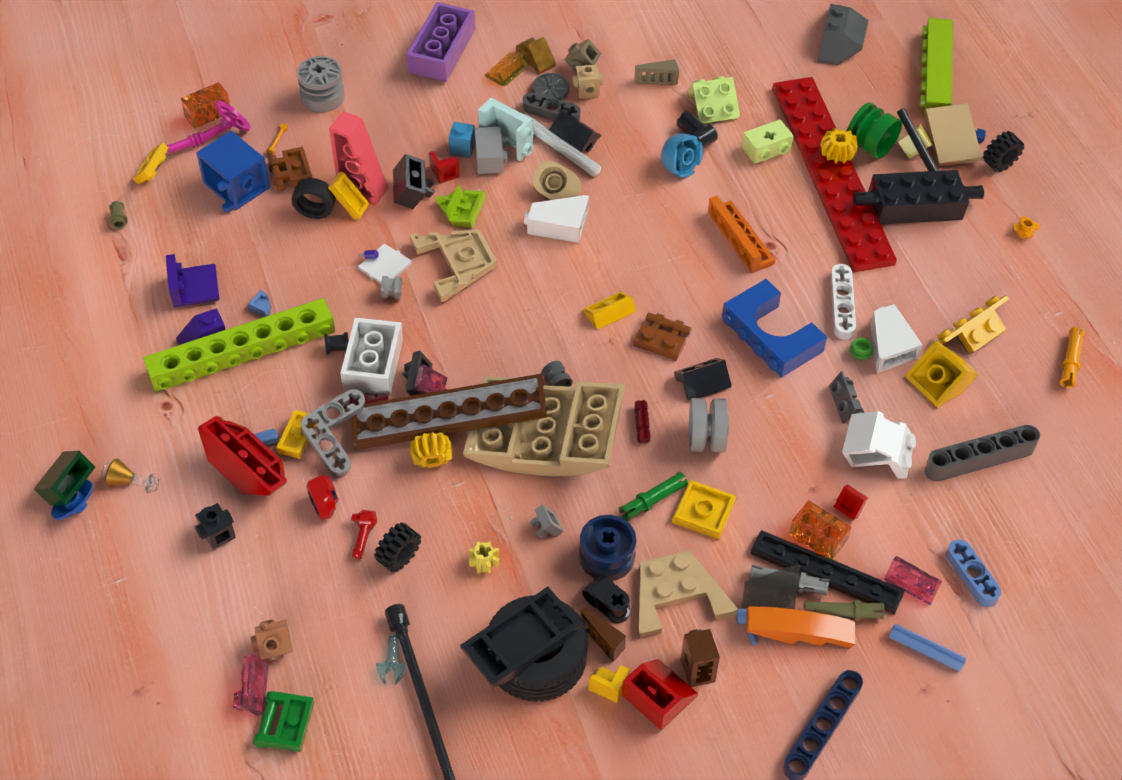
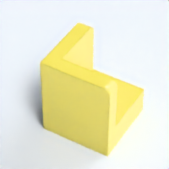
[898,124,932,159]

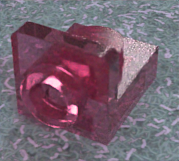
[414,365,447,393]

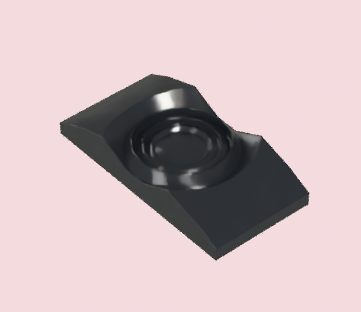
[460,586,581,688]

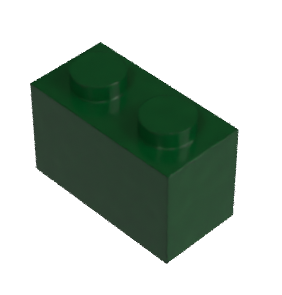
[34,450,96,506]

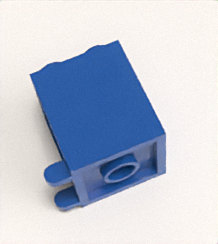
[196,131,270,212]

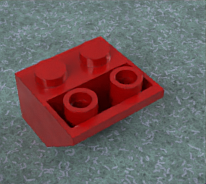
[622,659,698,731]

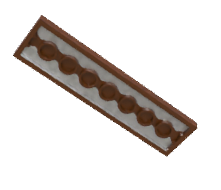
[352,373,547,450]

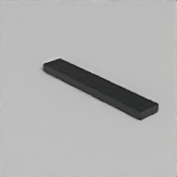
[751,530,905,615]

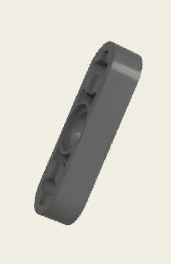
[523,93,580,121]

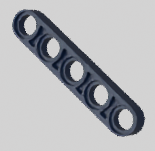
[783,670,863,780]

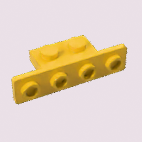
[931,295,1009,353]

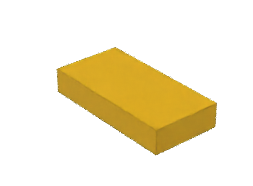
[328,172,369,220]

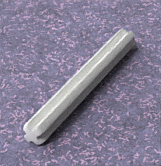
[525,114,601,177]

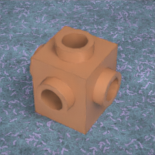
[251,620,293,661]

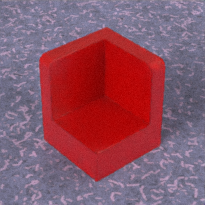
[429,151,460,184]

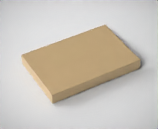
[925,103,982,167]

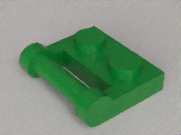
[252,691,315,752]

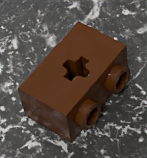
[681,629,720,687]

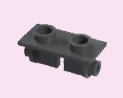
[829,371,864,424]

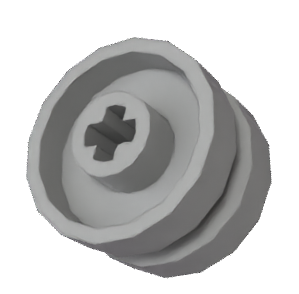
[689,398,729,453]

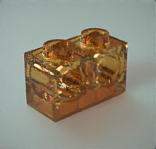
[181,82,231,129]
[789,500,852,560]

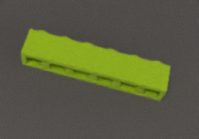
[919,17,953,117]

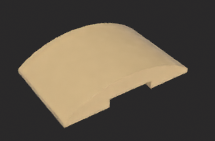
[463,376,625,476]

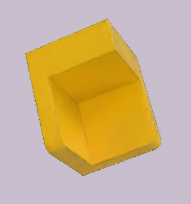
[588,665,630,703]

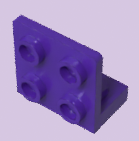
[166,254,220,307]

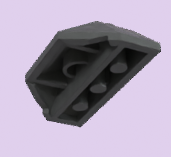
[818,4,869,66]

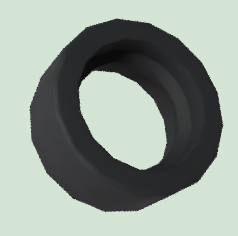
[291,178,336,219]

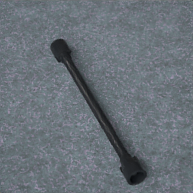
[385,604,456,780]

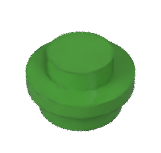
[849,338,873,360]

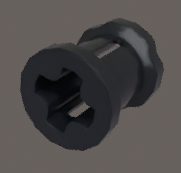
[324,332,349,355]

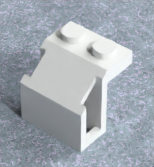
[842,411,916,479]

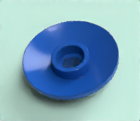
[51,479,93,520]

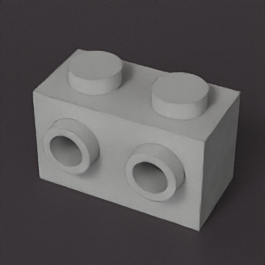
[475,126,508,174]

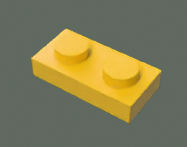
[133,142,169,184]
[276,410,317,459]

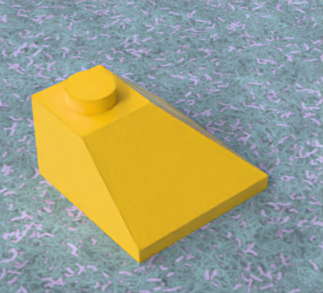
[905,340,979,408]

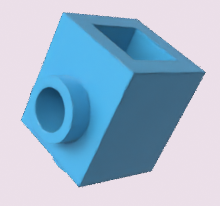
[449,122,475,158]

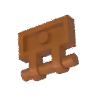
[267,147,312,191]
[633,312,692,361]

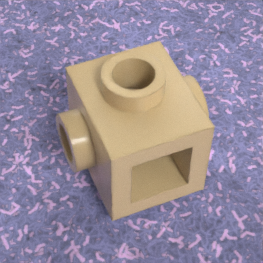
[572,64,603,99]

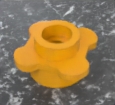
[1013,216,1040,239]

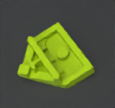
[435,185,486,228]

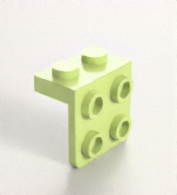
[688,77,740,124]

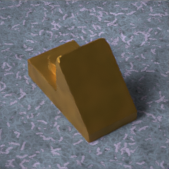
[516,37,556,74]

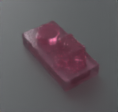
[884,556,943,605]
[233,654,268,716]

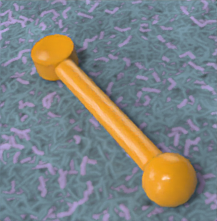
[266,123,288,155]

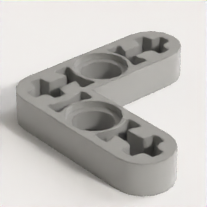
[301,389,365,477]

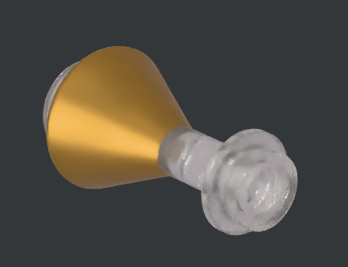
[101,459,160,493]

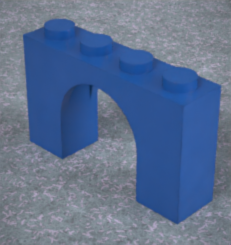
[722,279,827,378]

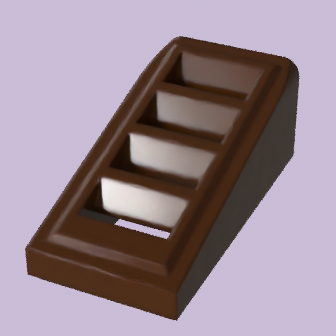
[580,607,626,662]

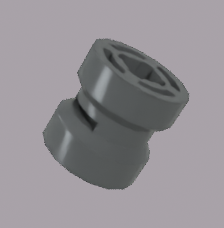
[541,361,573,387]

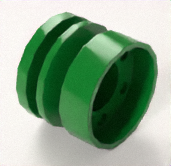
[846,102,903,159]

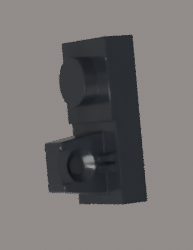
[403,351,432,396]

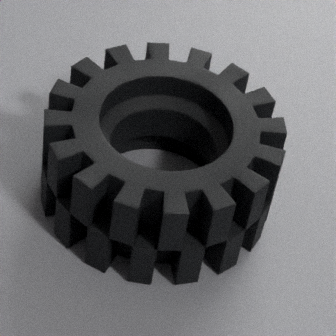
[983,131,1025,172]
[374,522,421,572]

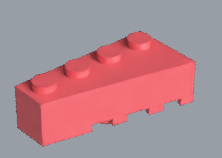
[329,111,389,205]

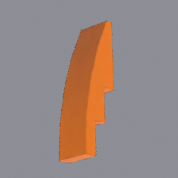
[746,606,855,648]

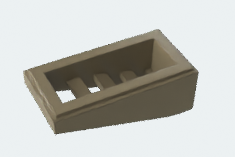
[634,59,679,85]

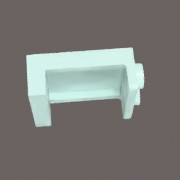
[478,98,534,161]

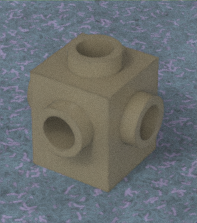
[564,39,601,73]

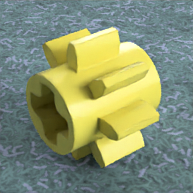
[469,541,499,574]

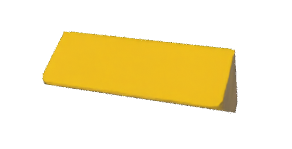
[583,291,636,329]

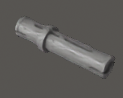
[749,564,829,596]

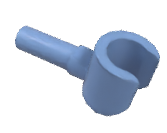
[737,609,758,645]

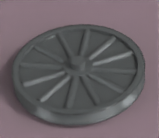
[532,73,569,100]

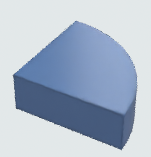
[247,290,271,317]

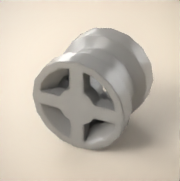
[381,276,402,300]

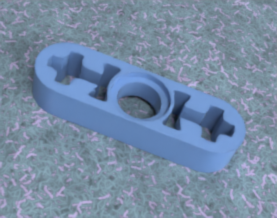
[946,540,1001,607]

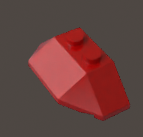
[198,416,287,496]

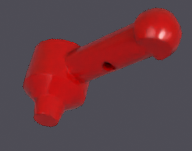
[351,509,377,559]

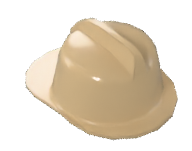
[533,161,581,200]

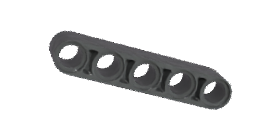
[924,425,1040,481]

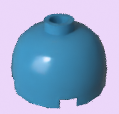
[661,133,703,178]

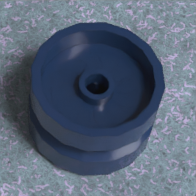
[579,515,637,581]

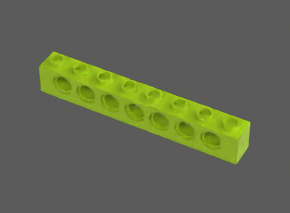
[143,298,335,392]

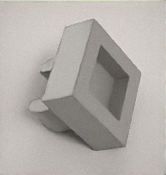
[530,504,564,538]

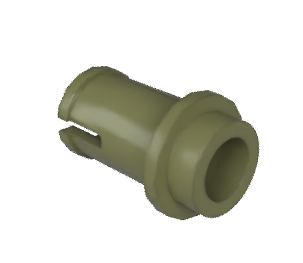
[109,201,127,229]

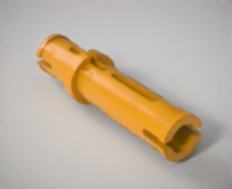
[1060,327,1085,388]

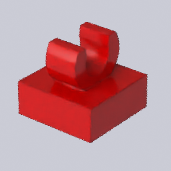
[833,484,868,520]

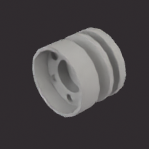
[297,56,344,113]

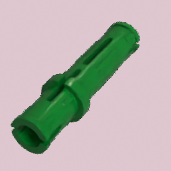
[619,472,688,521]

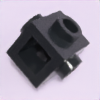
[194,503,236,550]

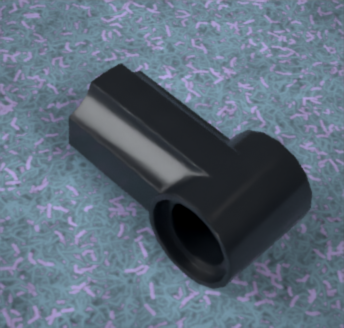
[677,111,718,148]

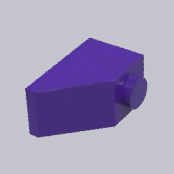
[176,308,226,345]

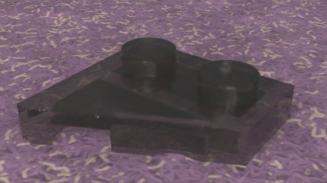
[741,564,800,609]

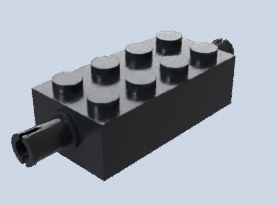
[852,170,984,224]

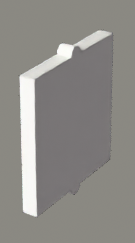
[358,244,412,284]

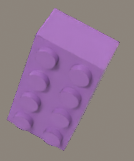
[406,2,475,82]

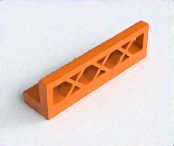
[708,195,775,273]

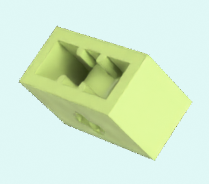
[742,119,793,164]

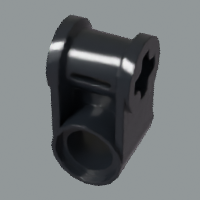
[582,573,630,623]

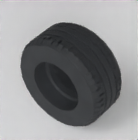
[489,595,588,702]

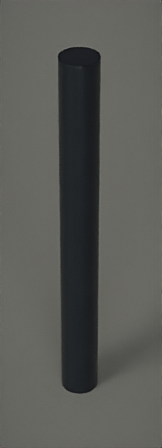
[897,108,938,171]

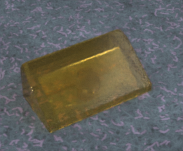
[485,52,529,86]

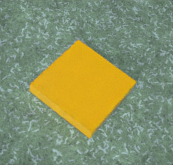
[672,480,737,540]

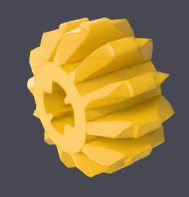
[820,128,858,164]
[410,432,452,469]

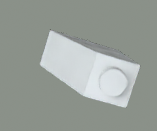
[524,195,589,243]
[870,304,923,373]

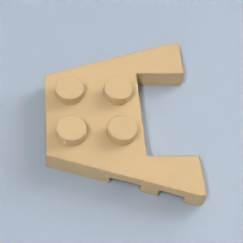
[410,230,497,302]
[638,550,737,639]

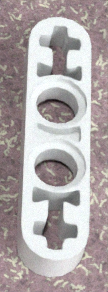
[830,264,856,340]

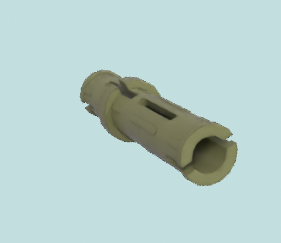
[803,600,884,621]

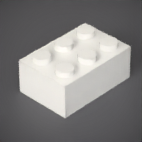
[340,318,403,396]

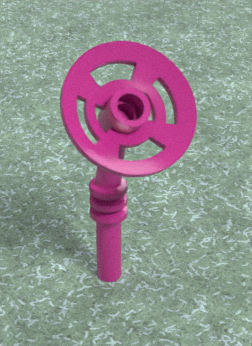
[166,100,251,154]

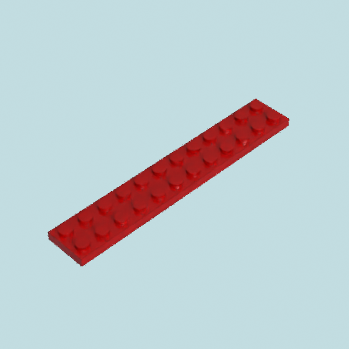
[772,77,897,273]

